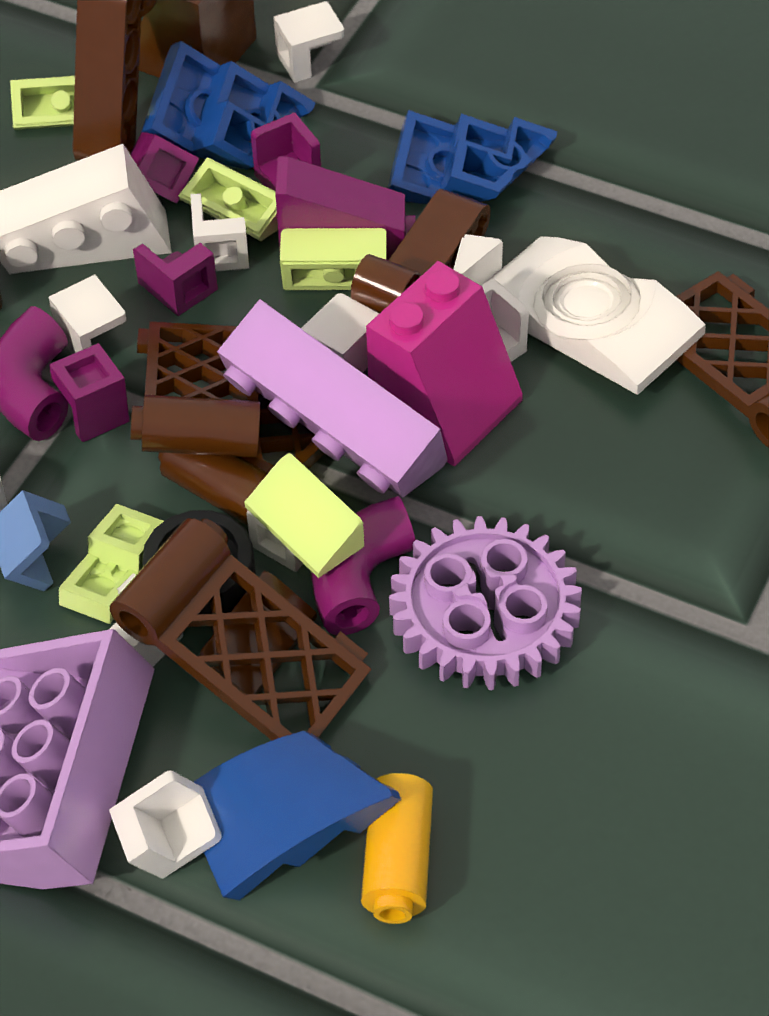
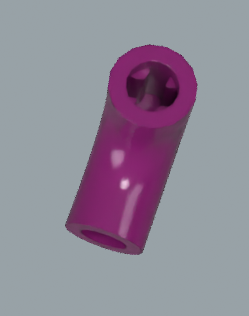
[0,306,69,441]
[311,496,415,635]

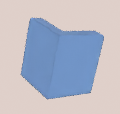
[0,490,71,591]

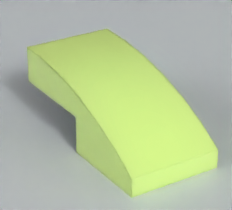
[59,504,164,624]

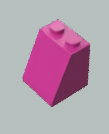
[366,261,523,467]

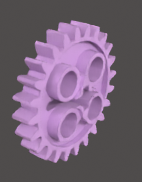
[389,516,582,690]

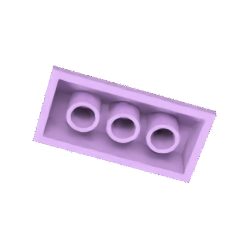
[217,299,448,498]

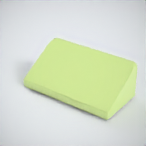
[10,76,75,130]
[179,157,278,241]
[280,228,387,290]
[244,453,364,578]

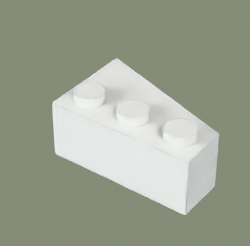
[0,144,172,274]

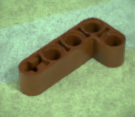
[73,0,157,161]
[351,189,491,314]

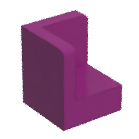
[251,112,321,191]
[130,132,199,204]
[133,243,218,316]
[49,343,130,442]

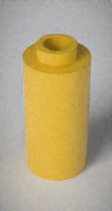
[361,773,433,924]

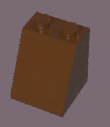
[139,0,257,78]

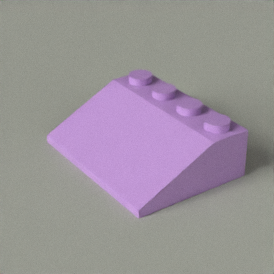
[0,629,155,889]

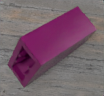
[275,157,415,260]

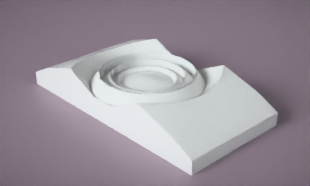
[485,236,706,395]

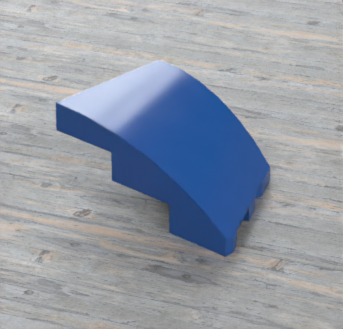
[141,41,316,169]
[388,110,557,204]
[194,731,401,900]

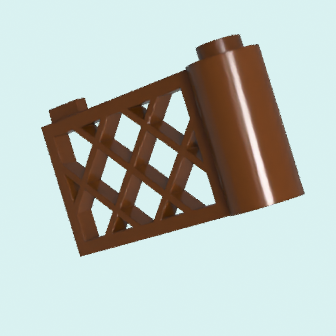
[676,271,769,448]
[130,321,260,457]
[158,393,325,526]
[110,518,371,741]

